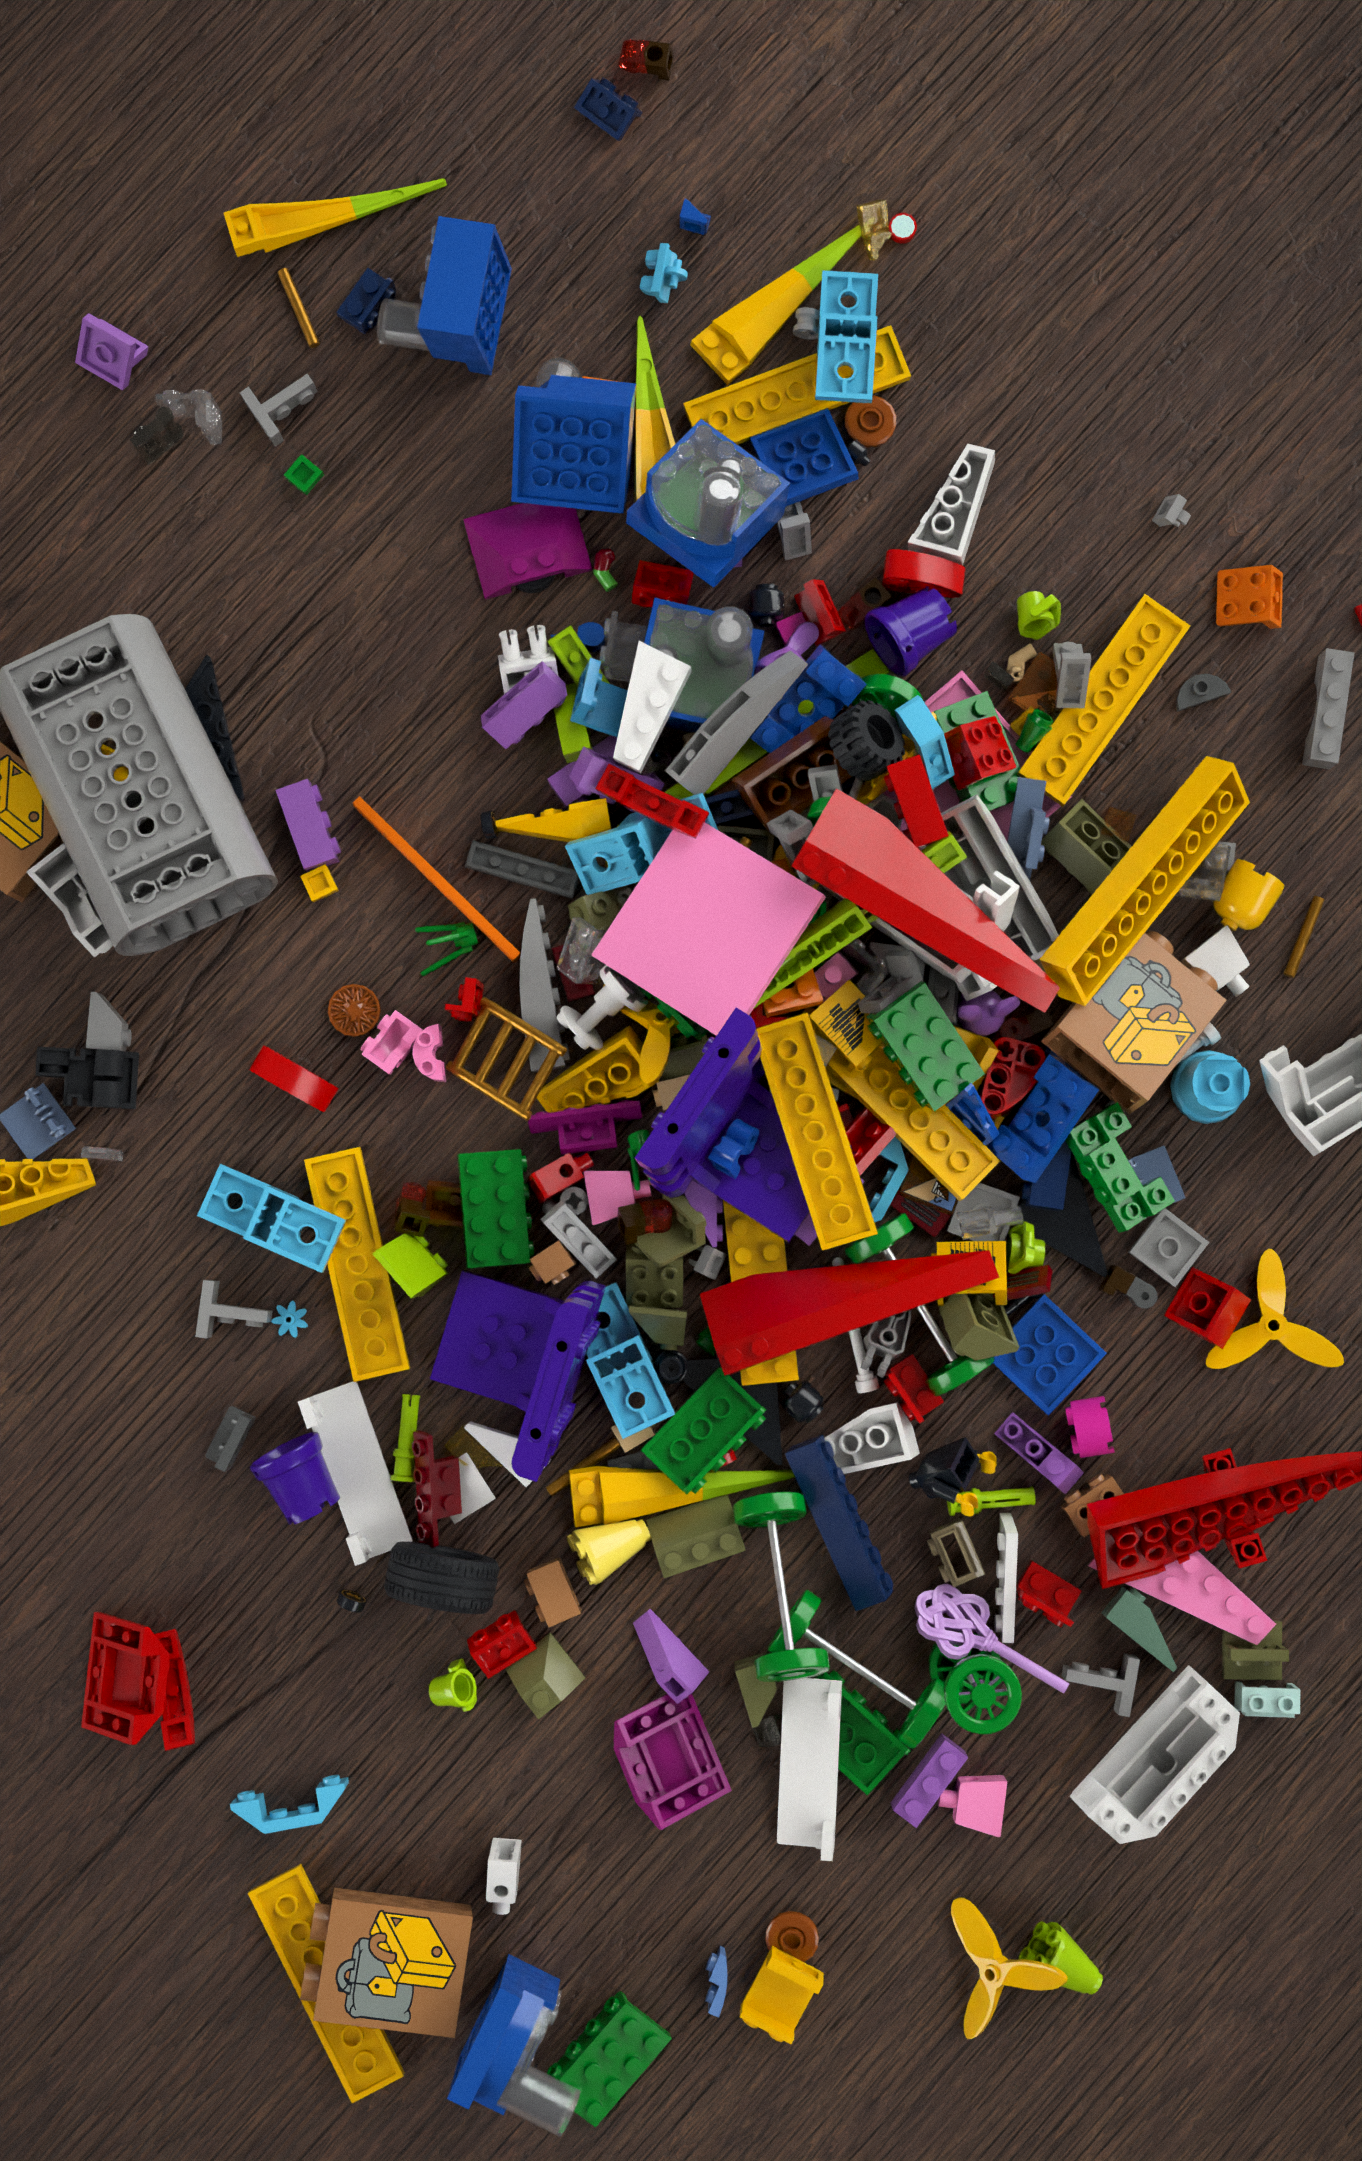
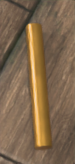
[277,268,320,348]
[1284,896,1324,978]
[546,1437,621,1497]

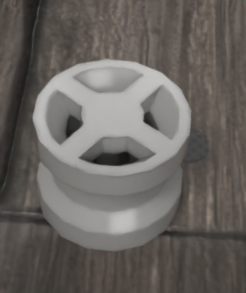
[793,307,820,340]
[560,1187,589,1215]

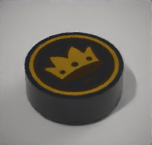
[480,810,498,840]
[337,1589,367,1613]

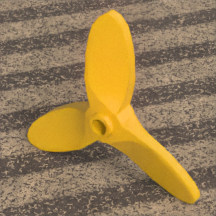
[603,984,681,1088]
[1206,1249,1344,1369]
[951,1897,1068,2039]

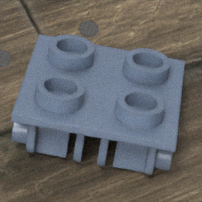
[0,1083,76,1160]
[1128,1146,1186,1203]

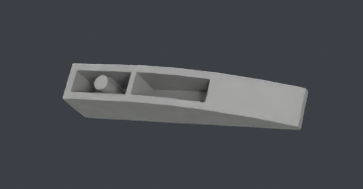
[665,650,808,795]
[520,898,570,1073]

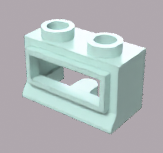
[1234,1681,1300,1718]

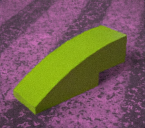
[554,683,593,763]

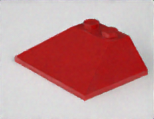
[81,1612,170,1745]

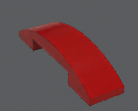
[595,764,709,839]
[155,1629,195,1751]

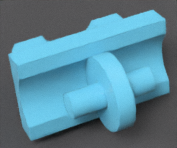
[640,243,688,303]

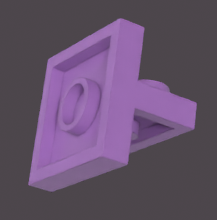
[75,313,148,390]

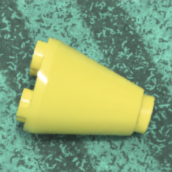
[567,1519,651,1585]

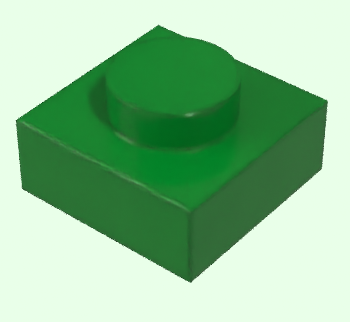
[284,454,324,496]

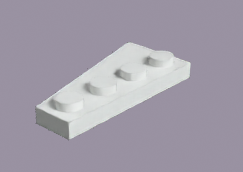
[994,1513,1018,1643]

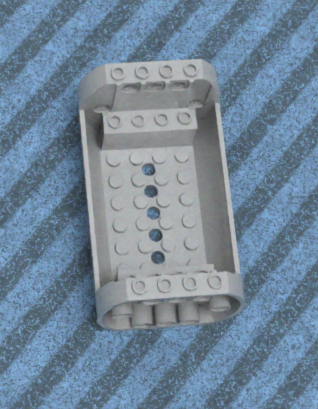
[0,614,278,956]

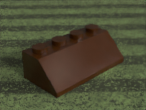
[732,716,852,833]

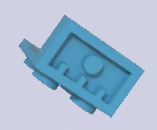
[570,658,628,737]

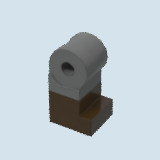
[1098,1265,1158,1308]

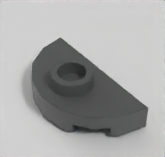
[1175,674,1232,712]

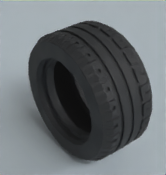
[384,1541,500,1614]

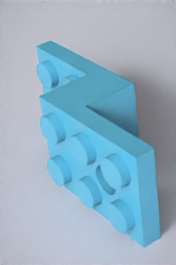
[815,270,878,403]
[565,793,719,895]
[197,1164,346,1273]
[586,1282,675,1439]

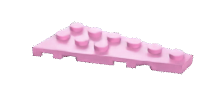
[1087,1551,1276,1645]

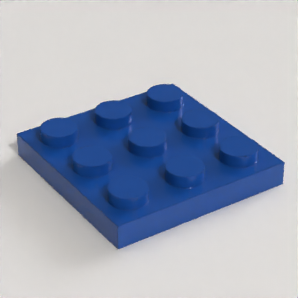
[750,408,859,507]
[993,1294,1107,1416]

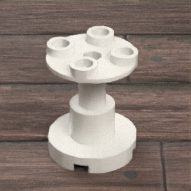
[557,965,648,1050]

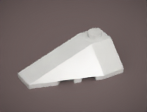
[824,1402,920,1474]

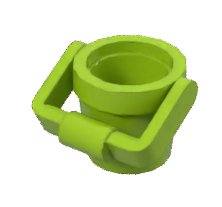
[1016,591,1061,640]
[1006,1221,1045,1274]
[429,1658,477,1712]

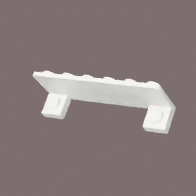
[298,1381,413,1566]
[777,1678,842,1861]

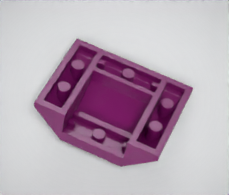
[463,503,593,600]
[614,1693,732,1830]

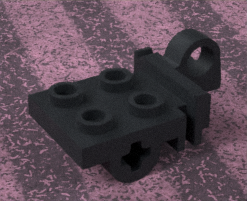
[35,1046,139,1109]

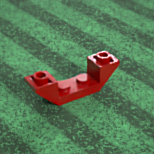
[1202,1448,1267,1569]

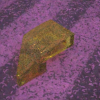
[857,199,893,261]
[444,1425,503,1468]

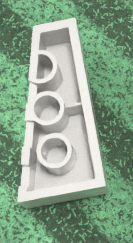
[908,444,995,566]
[613,641,692,774]

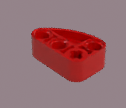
[882,549,965,598]
[978,1037,1045,1120]
[249,1045,339,1113]

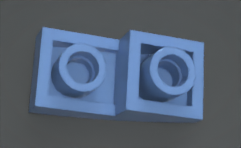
[705,1946,727,2018]

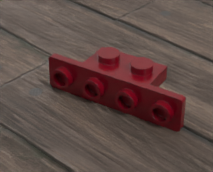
[412,1430,462,1548]

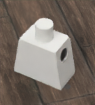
[1180,925,1249,997]
[486,1838,522,1915]

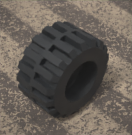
[828,700,905,781]

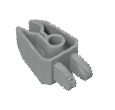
[860,1310,911,1378]

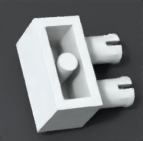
[498,625,558,694]

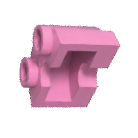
[360,1010,423,1075]
[412,1024,446,1082]

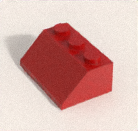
[883,754,949,851]

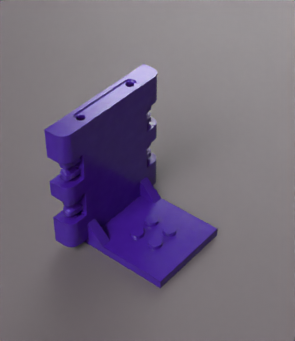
[635,1007,852,1243]
[430,1270,606,1482]

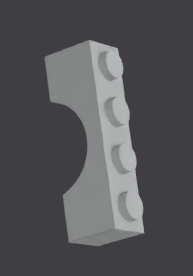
[1302,648,1354,769]

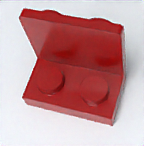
[944,716,1016,790]
[883,1354,944,1424]
[1016,1560,1082,1628]

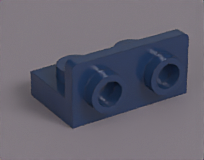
[574,77,643,141]
[336,268,396,334]

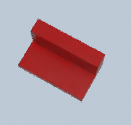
[794,579,846,646]

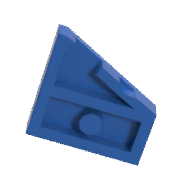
[946,1083,999,1146]

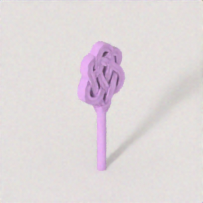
[915,1584,1069,1694]

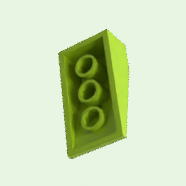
[373,1233,449,1298]

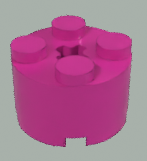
[1065,1396,1115,1458]

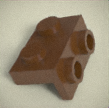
[426,1180,463,1229]

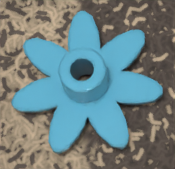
[271,1301,308,1338]

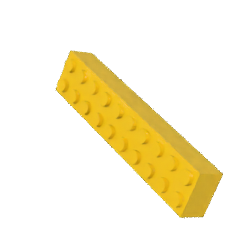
[1039,756,1250,1006]

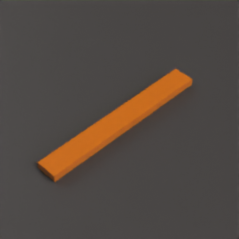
[353,796,521,963]

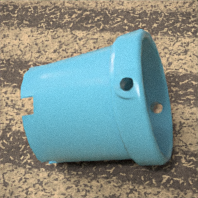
[1170,1050,1250,1124]

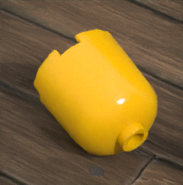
[1213,859,1284,931]

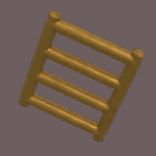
[446,997,567,1121]

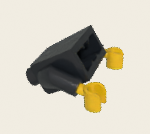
[909,1437,997,1516]

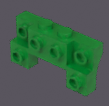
[1065,1102,1175,1233]

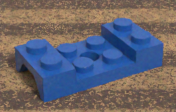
[750,644,867,753]
[987,1054,1099,1183]

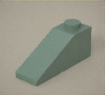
[1101,1586,1177,1672]

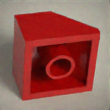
[1164,1267,1251,1349]

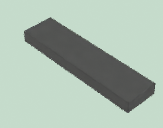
[465,840,579,899]

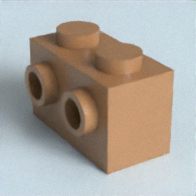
[529,1240,577,1285]
[1060,1473,1124,1537]
[524,1557,582,1627]

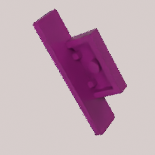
[528,1100,642,1155]

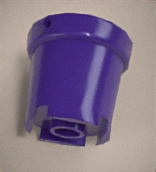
[865,586,957,677]
[250,1432,340,1525]

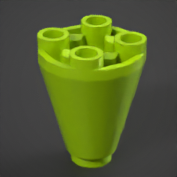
[1019,1921,1103,1995]

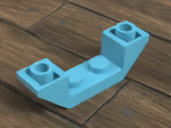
[895,695,955,790]
[869,1137,908,1222]
[230,1775,349,1834]

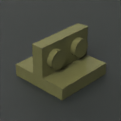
[1222,1620,1289,1680]

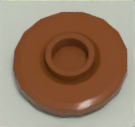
[845,395,896,447]
[328,984,381,1037]
[765,1911,819,1962]

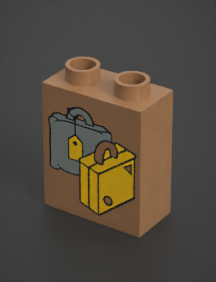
[0,741,64,903]
[1041,931,1226,1114]
[300,1888,473,2038]

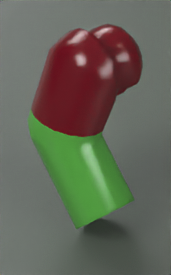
[593,548,618,592]

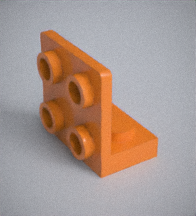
[1216,565,1283,629]

